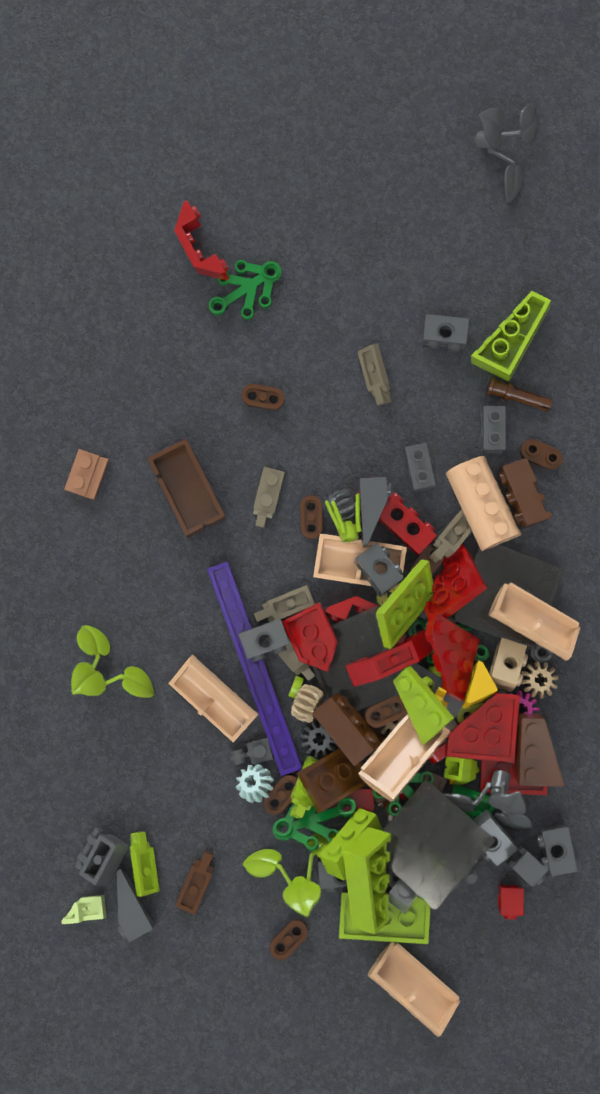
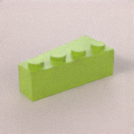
[471,291,551,382]
[343,827,391,935]

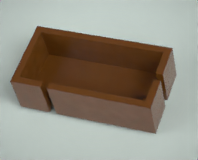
[147,439,226,538]

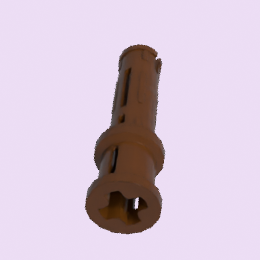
[486,376,553,412]

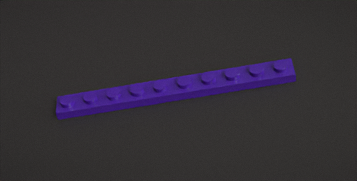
[207,561,302,776]

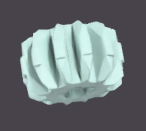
[236,765,274,803]

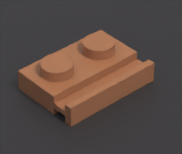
[64,449,109,500]

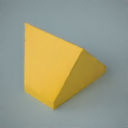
[462,661,498,708]

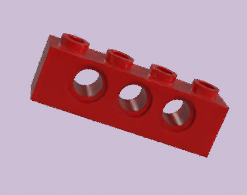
[354,476,437,556]

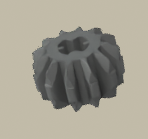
[329,489,355,524]
[301,720,335,757]

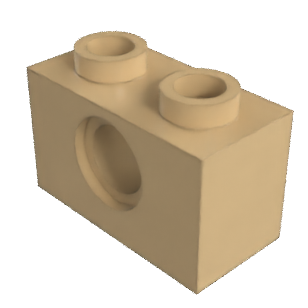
[489,638,528,693]

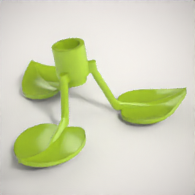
[71,625,154,698]
[243,833,337,917]

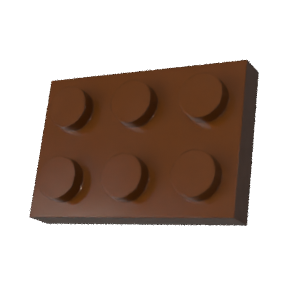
[297,748,367,813]

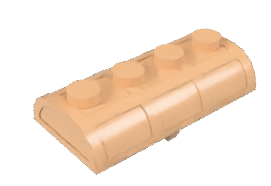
[446,456,521,551]
[313,534,407,590]
[489,583,580,661]
[169,655,258,742]
[358,713,450,801]
[368,942,460,1037]

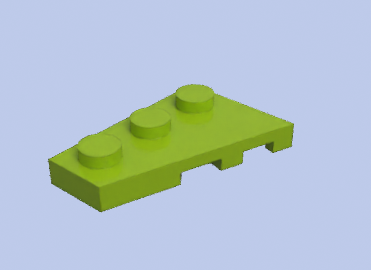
[393,666,454,745]

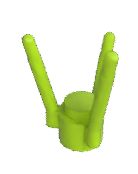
[325,494,362,543]

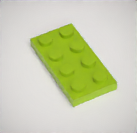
[376,559,433,649]
[339,891,431,944]

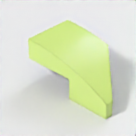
[62,895,107,924]

